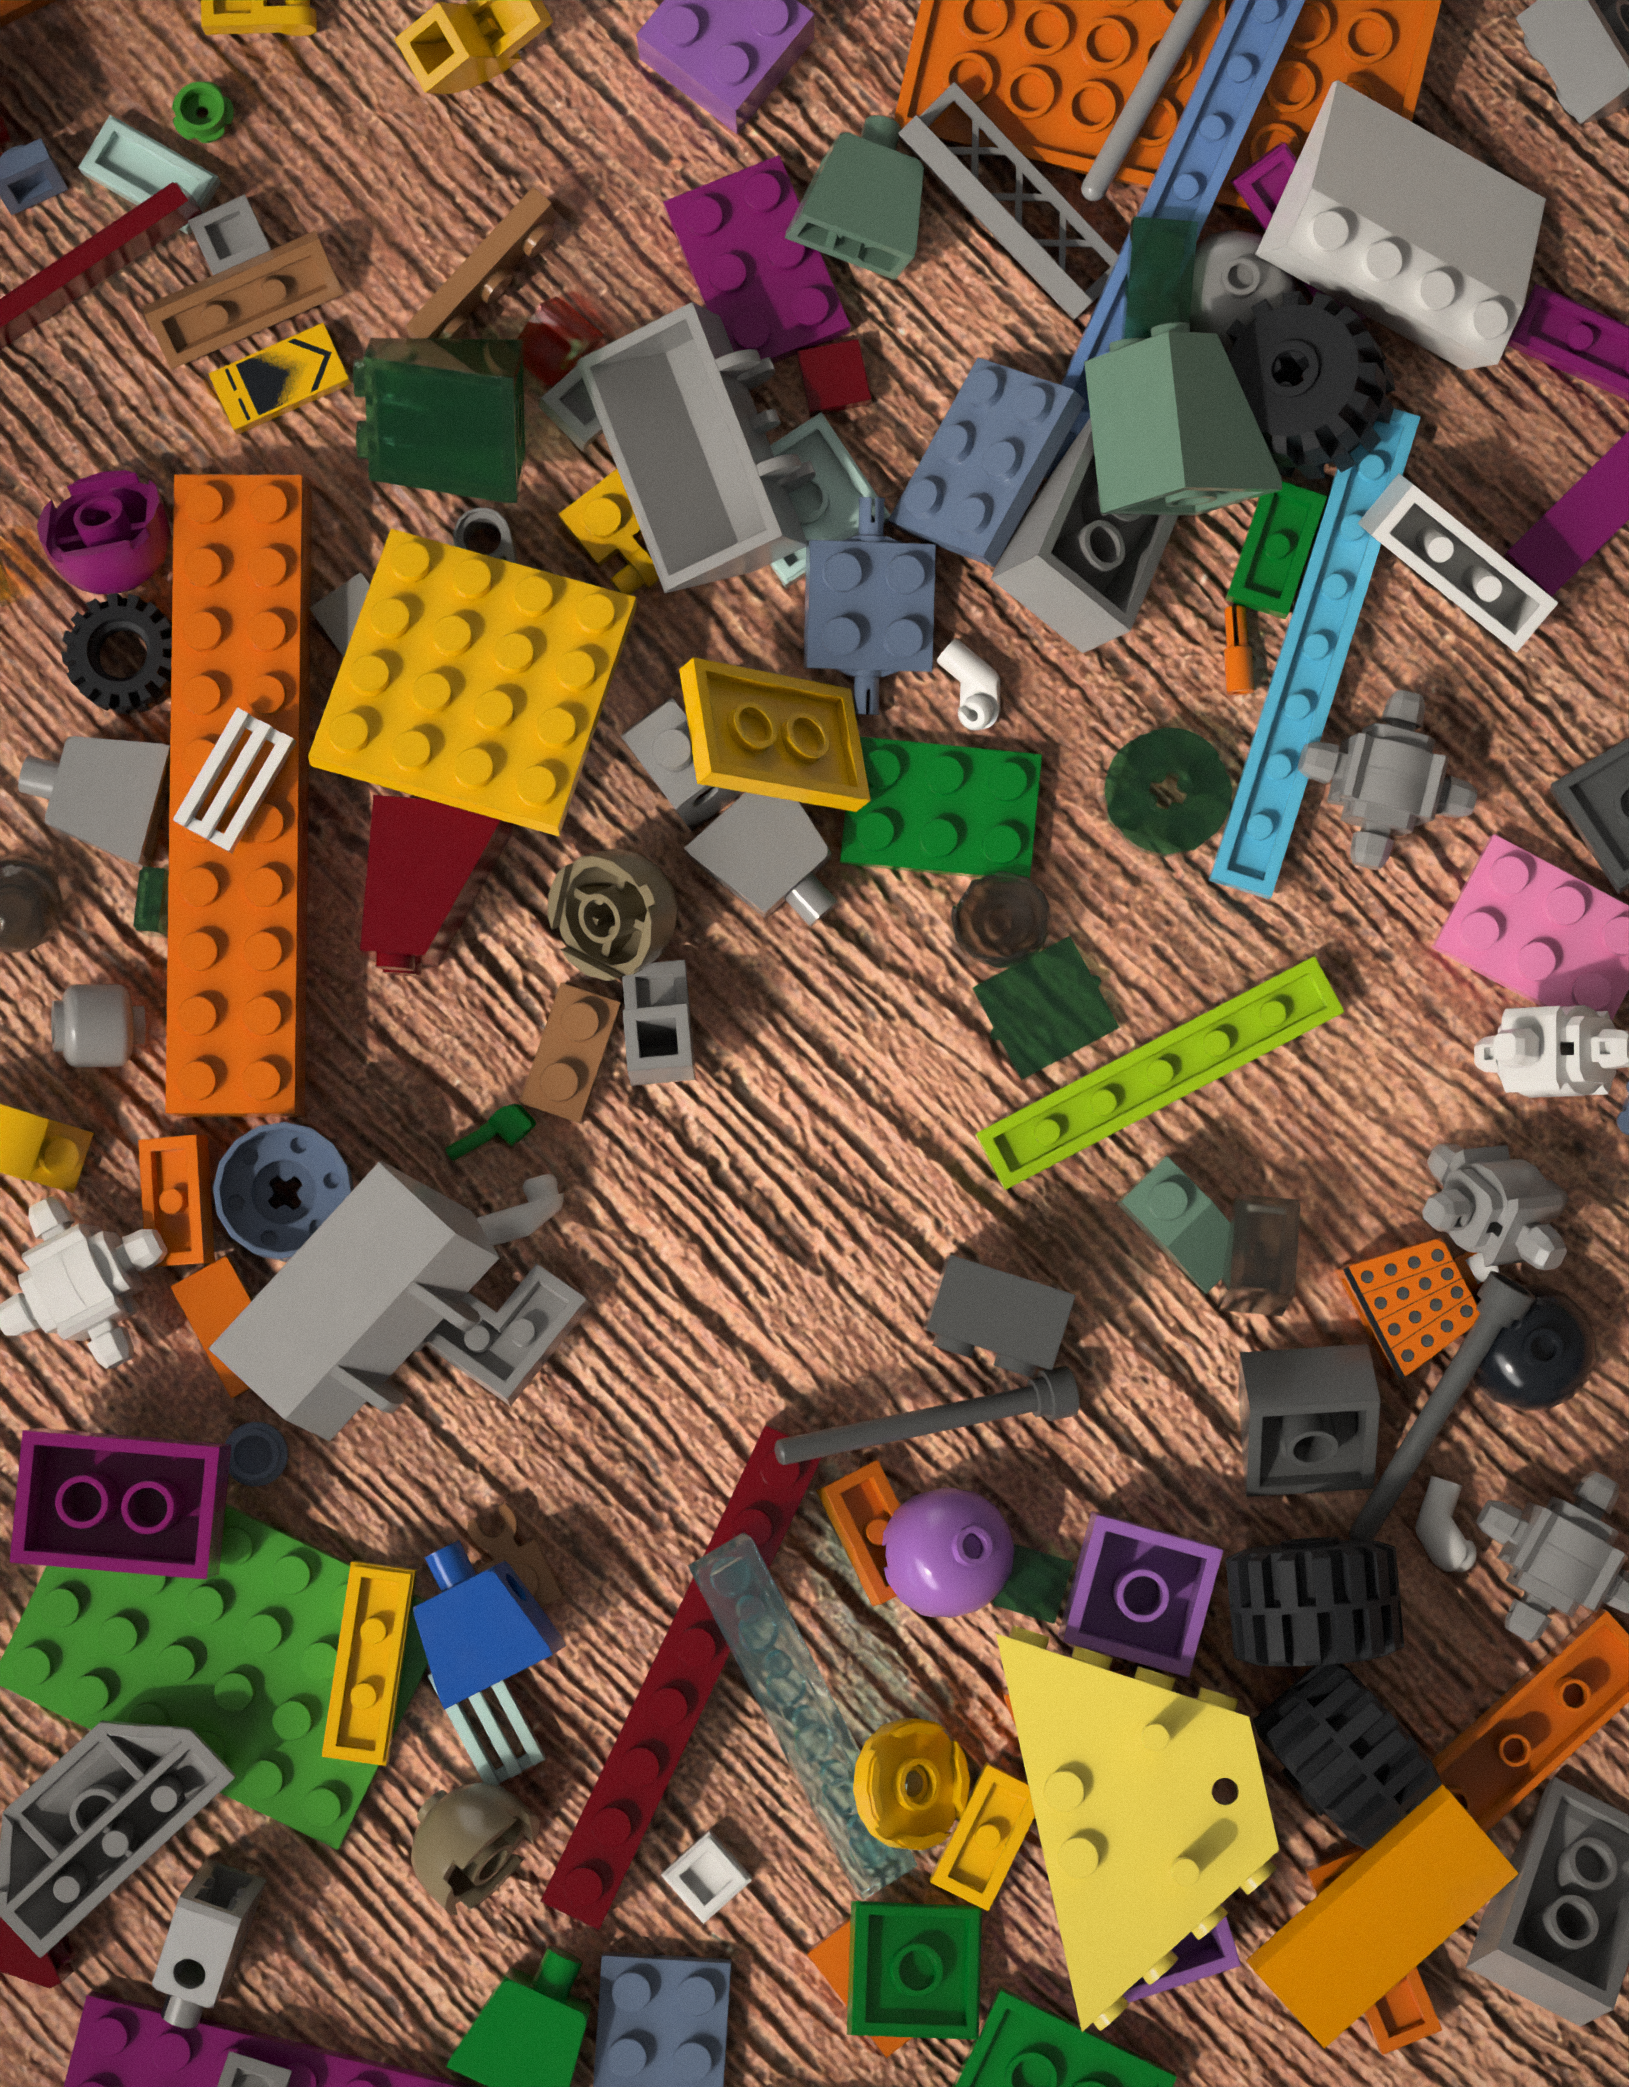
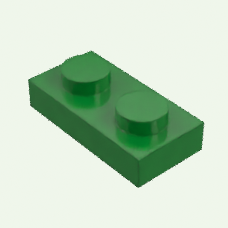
[1225,481,1327,619]

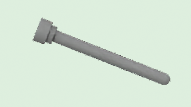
[1081,0,1212,201]

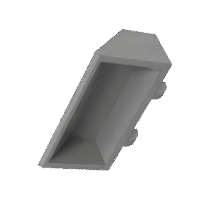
[577,302,816,593]
[208,1161,500,1441]

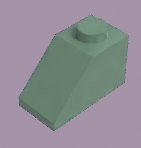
[1115,1156,1251,1294]

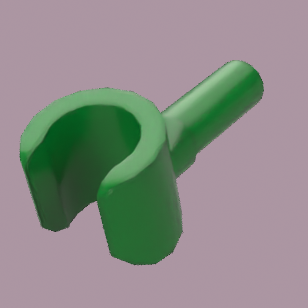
[445,1104,536,1161]

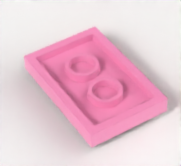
[1431,834,1629,1020]

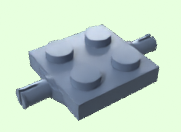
[803,497,936,715]

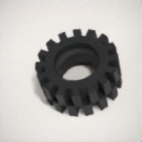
[61,593,172,715]

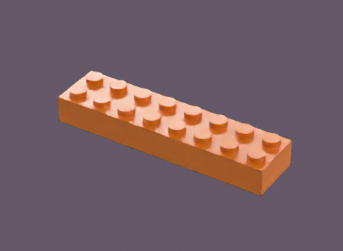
[1432,1608,1629,1834]

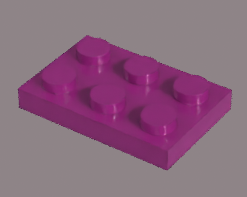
[663,155,851,364]

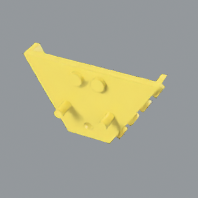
[996,1625,1279,2032]

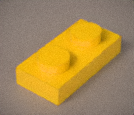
[929,1762,1035,1912]

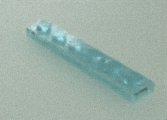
[688,1532,918,1900]

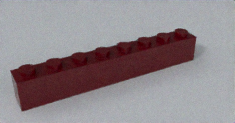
[540,1423,822,1930]

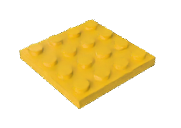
[308,529,637,836]

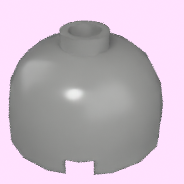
[1169,229,1297,351]

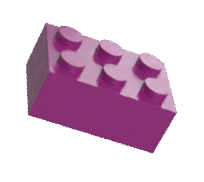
[9,1428,232,1580]

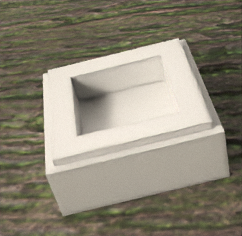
[661,1829,752,1924]

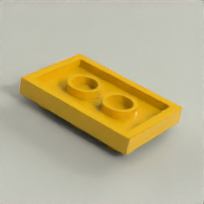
[679,657,871,812]

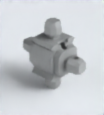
[1298,690,1478,870]
[1422,1143,1569,1270]
[1476,1471,1629,1643]

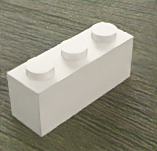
[1358,473,1558,653]

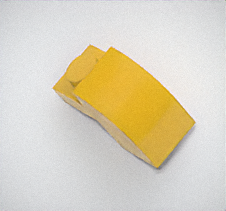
[394,0,554,94]
[0,1103,94,1194]

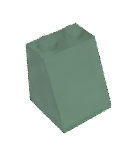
[1084,322,1283,515]

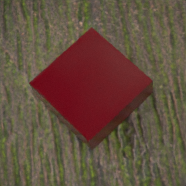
[797,339,871,417]

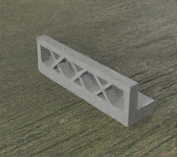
[898,82,1118,320]

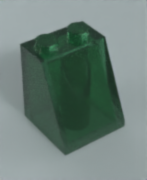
[353,338,526,503]

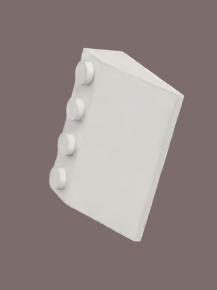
[1255,80,1546,370]

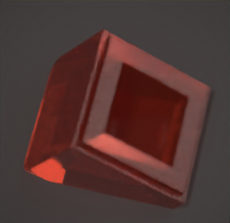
[508,297,604,388]

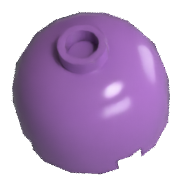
[882,1487,1015,1618]

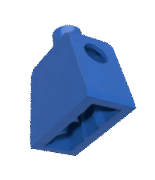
[413,1540,567,1710]

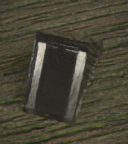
[1218,1193,1300,1317]

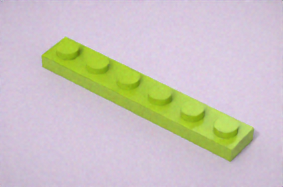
[975,956,1345,1191]

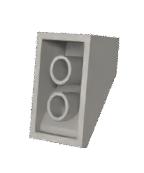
[991,419,1178,653]
[1466,1777,1629,2027]

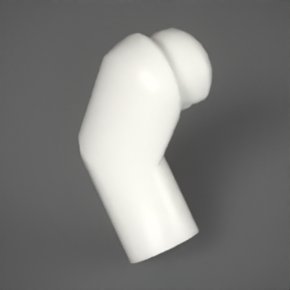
[477,1174,564,1246]

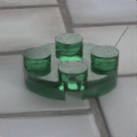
[1103,727,1232,857]

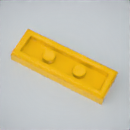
[321,1560,417,1766]

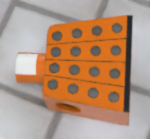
[1334,1237,1501,1380]

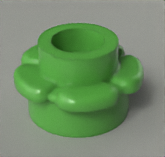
[172,82,234,143]

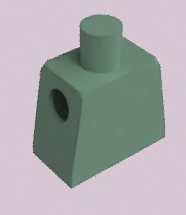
[785,115,924,280]

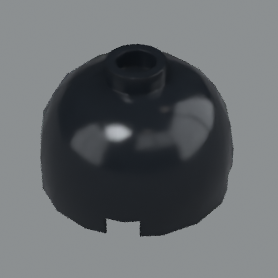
[1464,1284,1596,1411]

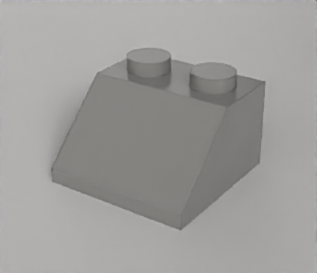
[1516,0,1629,125]

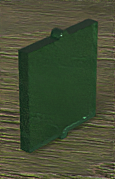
[972,936,1120,1080]

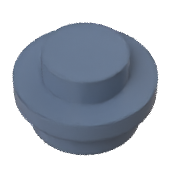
[225,1422,289,1487]

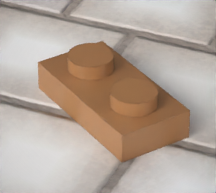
[519,982,622,1124]

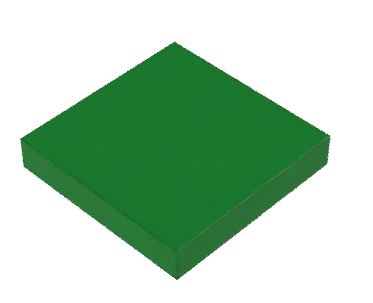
[847,1901,982,2040]

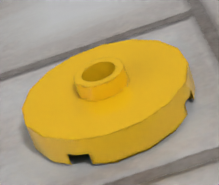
[853,1718,970,1850]

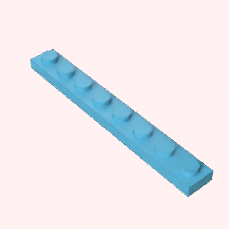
[1208,409,1421,899]

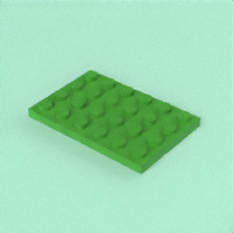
[0,1503,429,1850]

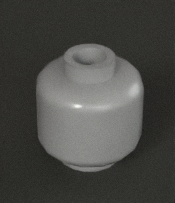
[51,984,146,1067]

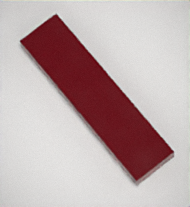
[0,182,203,350]

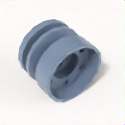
[213,1122,354,1262]

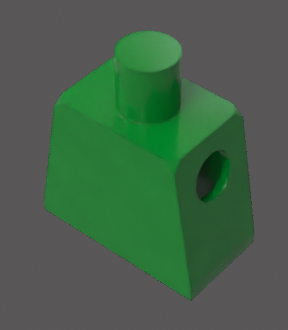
[446,1946,592,2087]

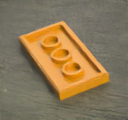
[1246,1784,1519,2049]

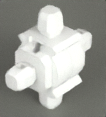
[1474,1005,1629,1098]
[0,1196,168,1369]

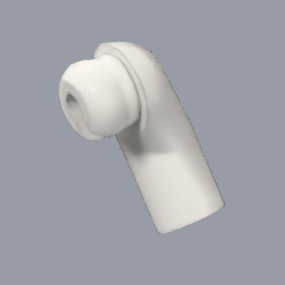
[936,638,1000,731]
[1415,1476,1477,1572]

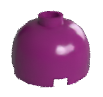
[37,470,171,594]

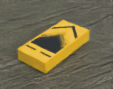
[208,323,351,435]

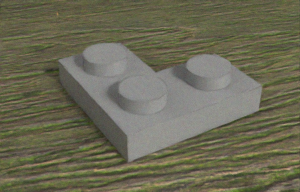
[426,1263,590,1406]

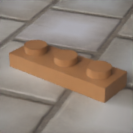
[405,187,556,358]
[142,231,344,370]

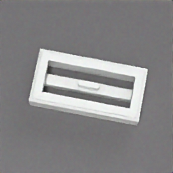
[173,707,296,854]

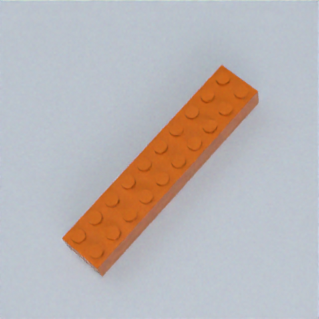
[165,474,312,1117]

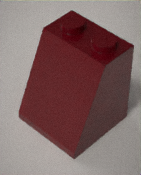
[360,795,513,976]

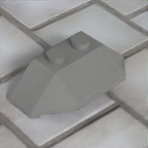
[0,1720,236,1958]

